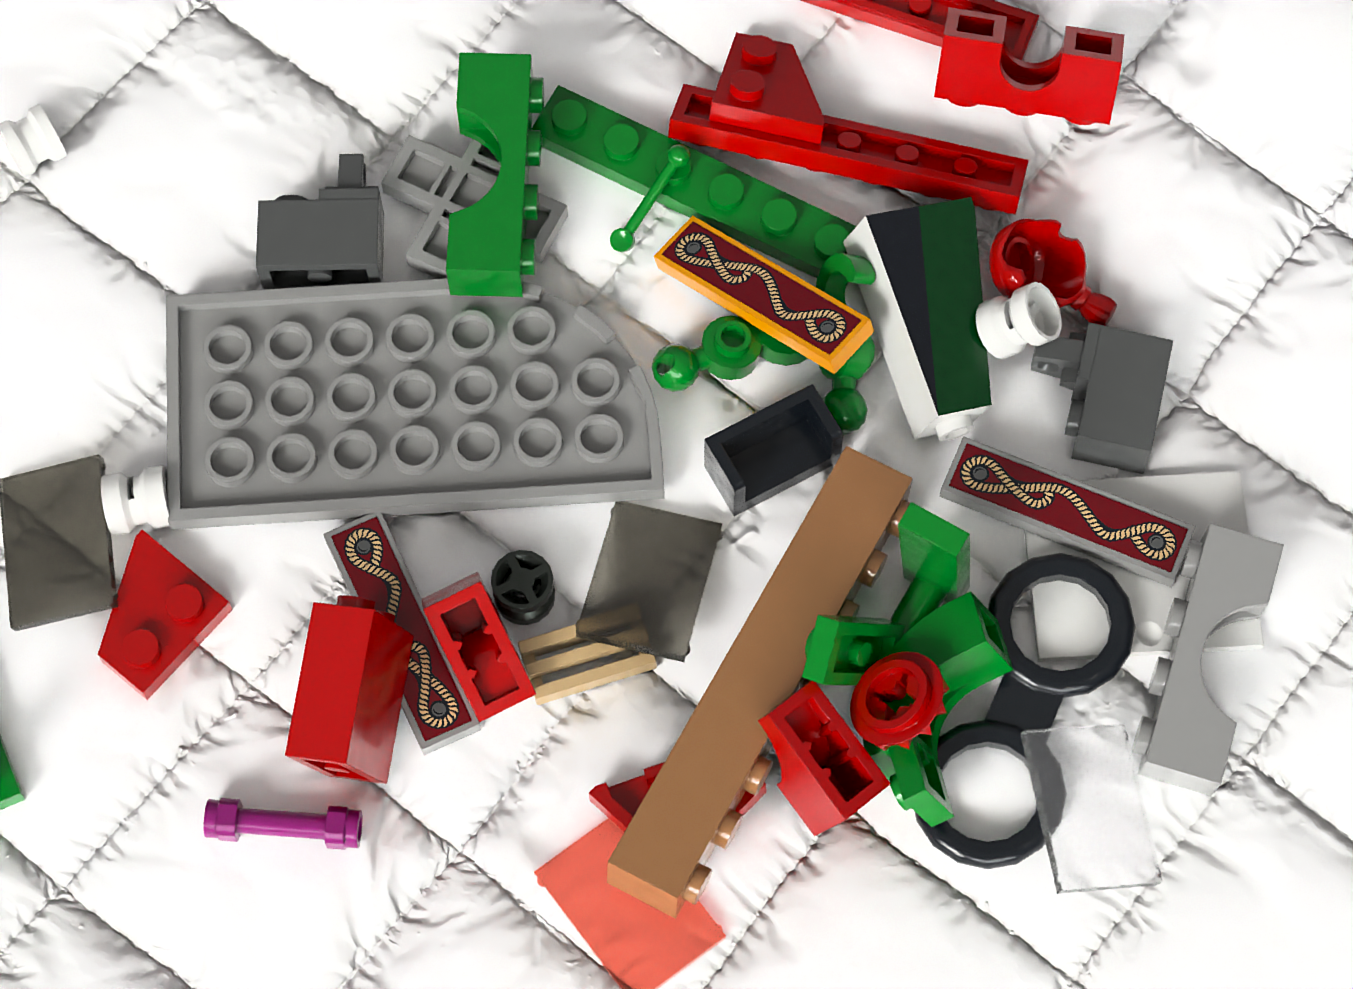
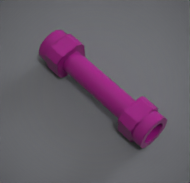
[203,798,363,850]

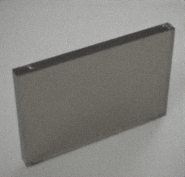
[0,454,118,631]
[575,501,723,663]

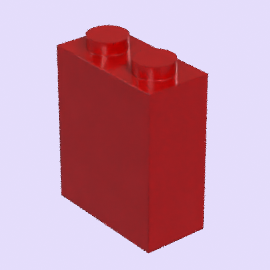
[285,595,414,784]

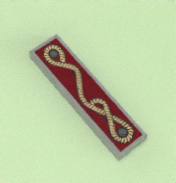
[939,436,1196,588]
[323,513,481,756]

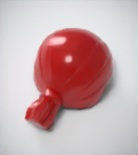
[989,219,1117,326]

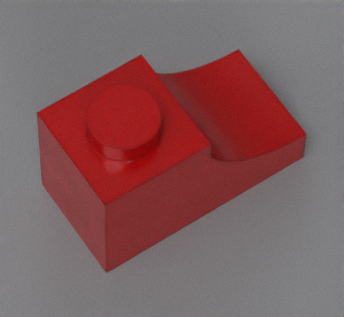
[422,571,536,722]
[758,681,891,836]

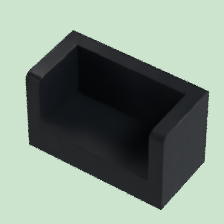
[704,384,843,516]

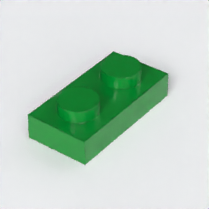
[802,615,905,685]

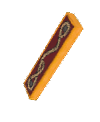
[653,215,874,374]

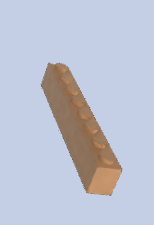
[607,446,913,919]

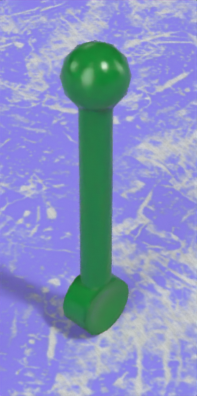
[610,144,691,252]

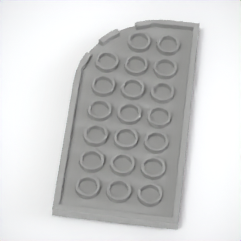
[166,278,665,530]

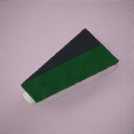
[843,197,992,441]

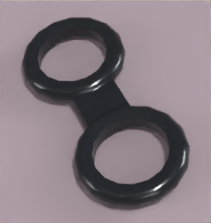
[914,553,1136,869]

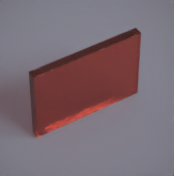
[534,818,726,989]

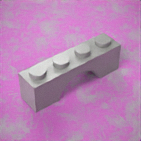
[1132,523,1284,796]

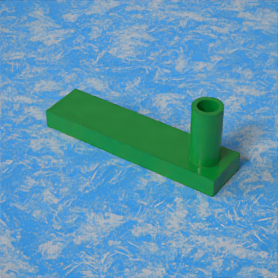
[890,502,970,637]

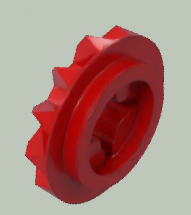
[850,652,950,751]

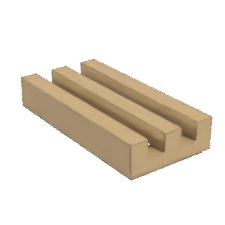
[518,605,657,705]

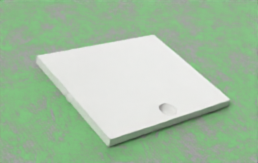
[1024,470,1264,662]

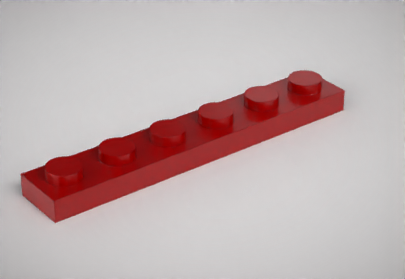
[668,84,1029,215]

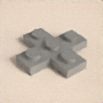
[381,134,568,279]

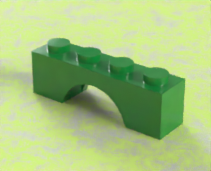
[446,52,544,297]

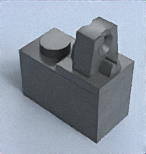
[256,154,384,290]
[1031,322,1174,474]

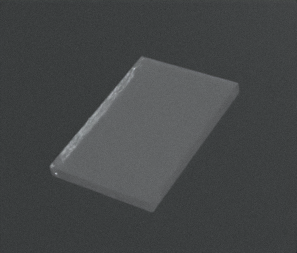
[1021,723,1163,894]

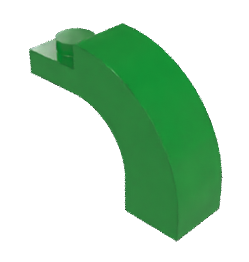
[863,591,1013,827]

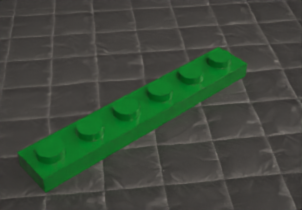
[532,85,856,287]

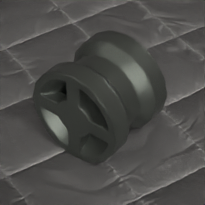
[491,550,555,625]

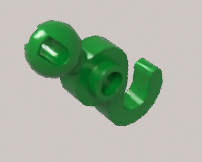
[816,253,875,435]
[651,315,808,392]

